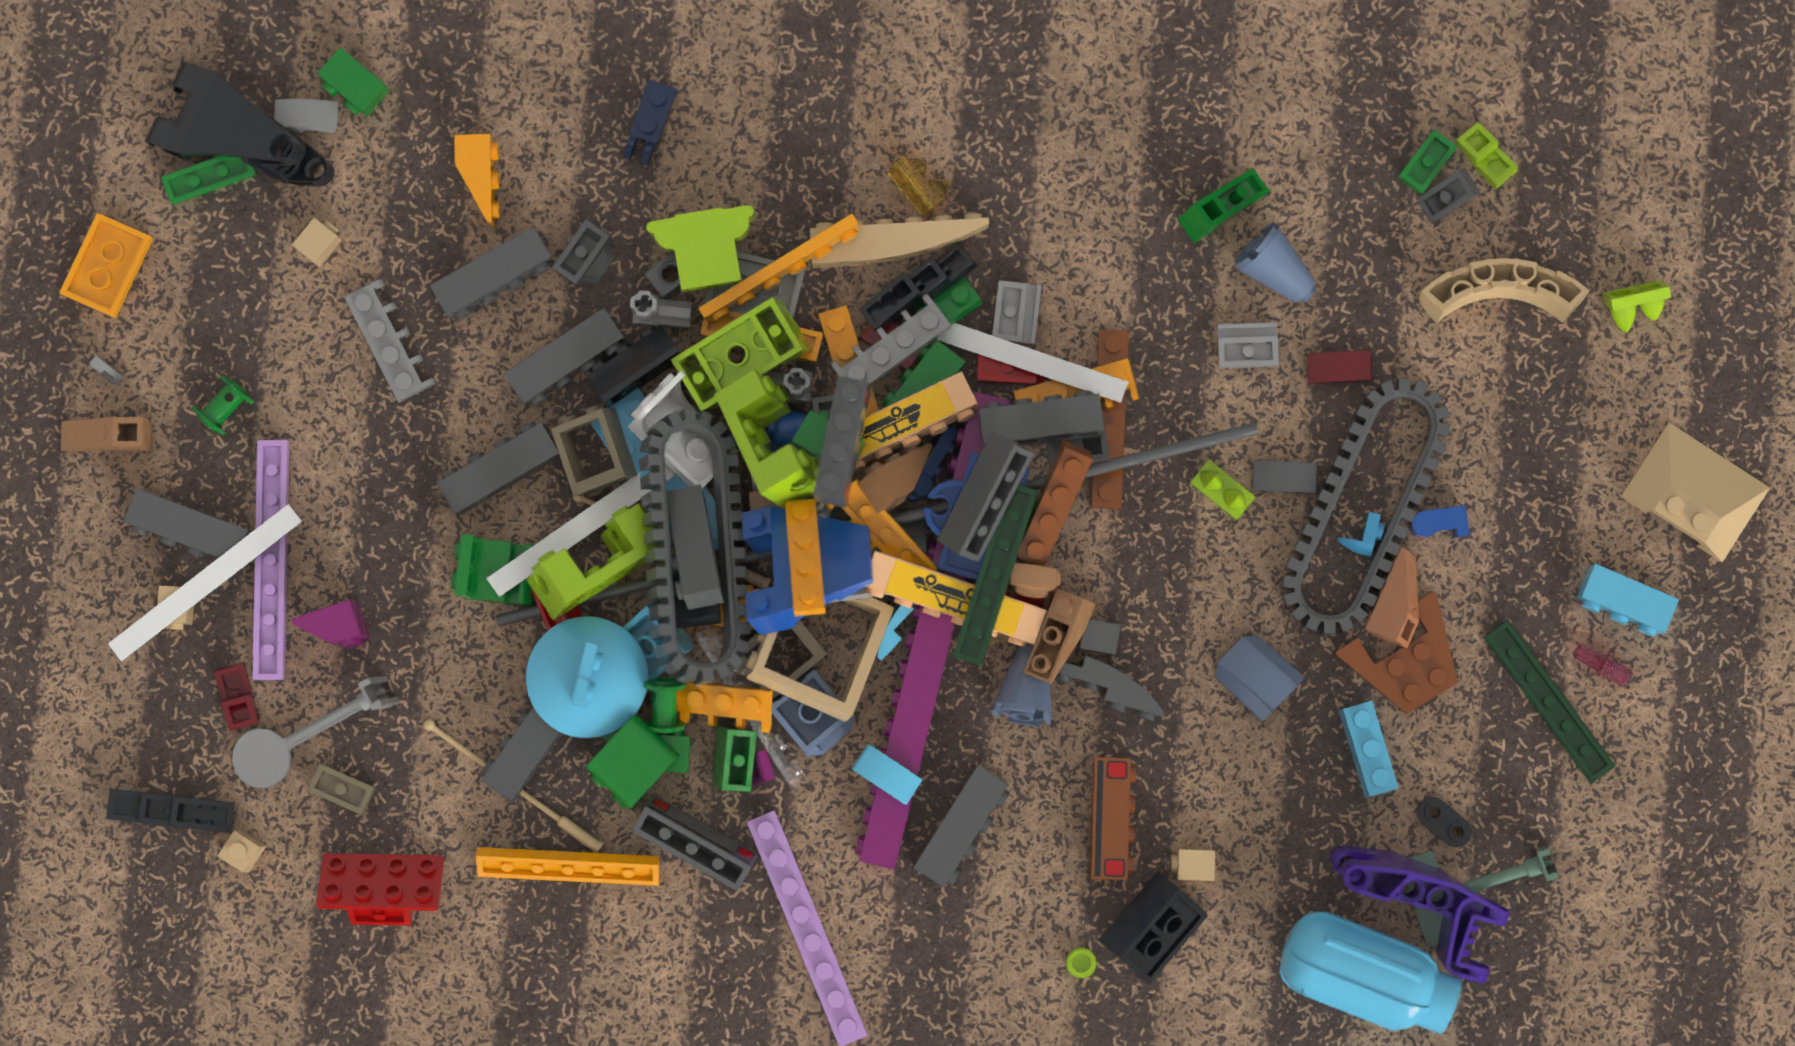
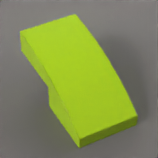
[1456,122,1518,190]

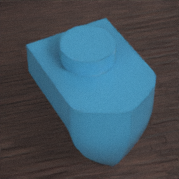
[1337,512,1385,557]

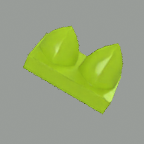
[1602,280,1671,333]
[1190,460,1255,521]

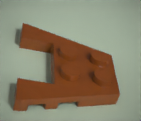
[1334,591,1458,714]

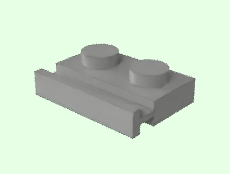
[992,280,1042,346]
[1216,322,1279,369]

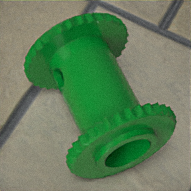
[192,375,254,435]
[644,677,686,733]

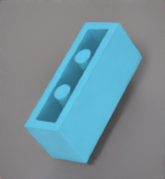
[1576,564,1679,637]
[1339,701,1399,797]

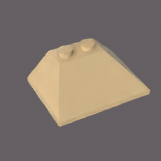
[1621,423,1770,562]

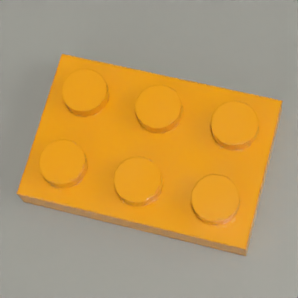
[59,213,154,319]

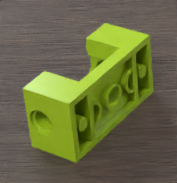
[671,297,812,412]
[714,369,820,509]
[527,504,655,620]

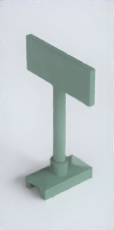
[1406,844,1559,948]

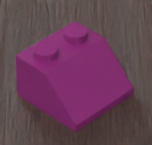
[292,599,370,650]

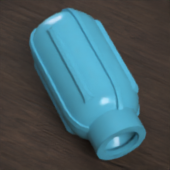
[1280,912,1462,1034]

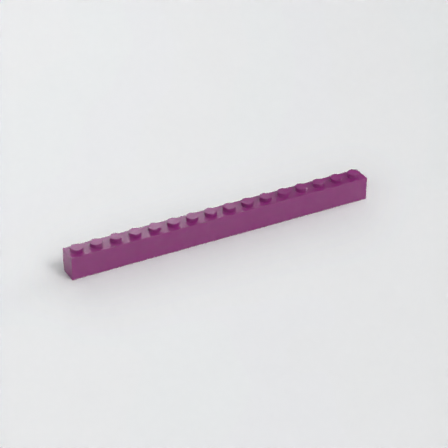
[855,392,1009,870]

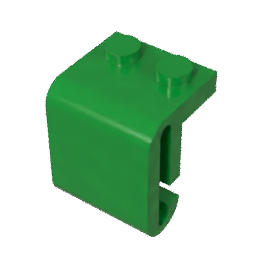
[451,534,534,606]
[586,714,680,809]

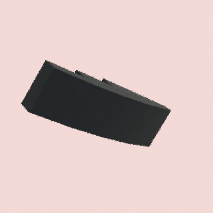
[858,242,978,331]
[105,789,235,833]

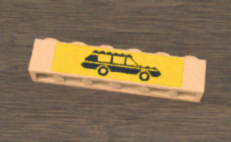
[798,372,979,474]
[865,549,1046,647]

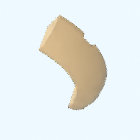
[1419,258,1590,324]

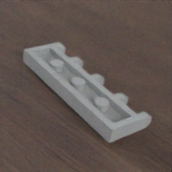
[344,279,436,403]
[830,294,952,387]

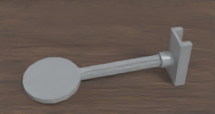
[232,676,400,788]

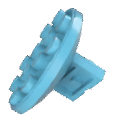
[526,616,648,738]

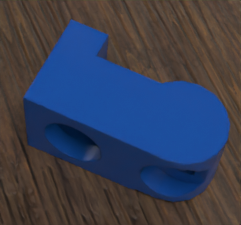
[1409,505,1470,539]

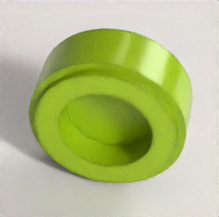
[1066,947,1097,978]

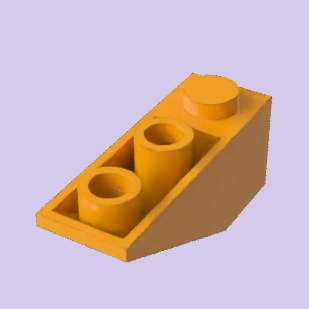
[454,134,500,227]

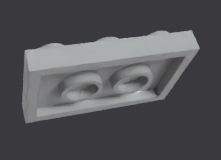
[705,252,806,319]

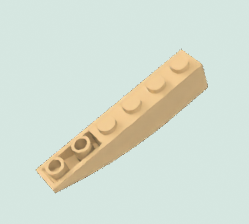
[810,213,989,268]

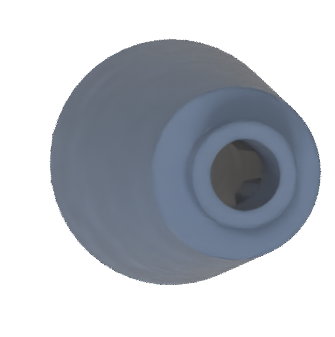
[1233,222,1316,303]
[992,642,1052,727]

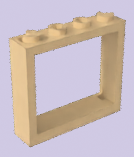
[746,597,894,722]

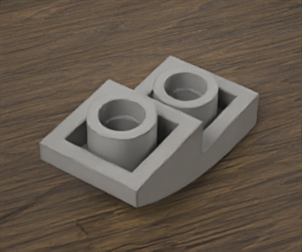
[273,99,338,134]

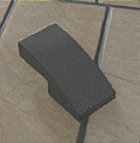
[1253,461,1318,494]

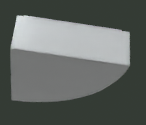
[89,355,125,386]

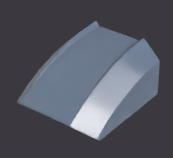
[1215,635,1304,722]
[772,668,854,756]

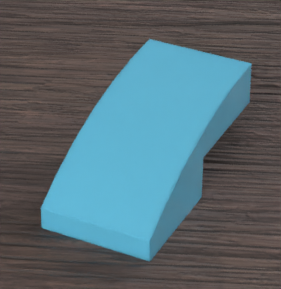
[876,604,914,661]
[852,744,922,805]

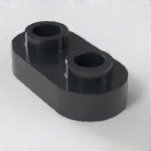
[1417,797,1472,847]

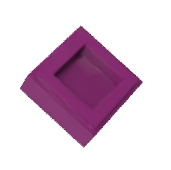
[752,750,775,785]

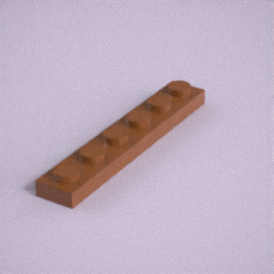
[1091,330,1129,510]

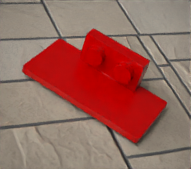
[316,853,444,926]

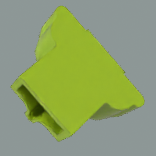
[646,205,755,292]

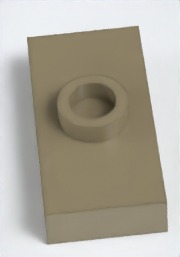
[307,763,376,815]

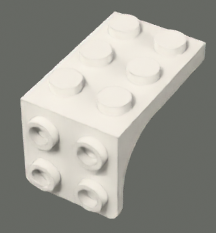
[628,370,738,489]

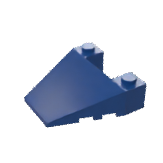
[742,506,873,635]

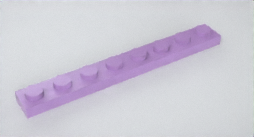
[252,440,289,680]
[747,810,868,1046]

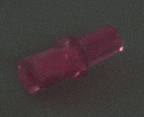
[1573,643,1633,687]

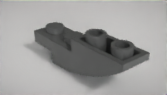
[1055,656,1164,722]

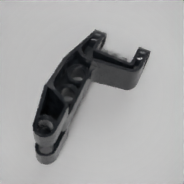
[144,61,335,187]

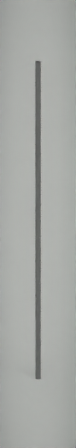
[496,422,1258,627]

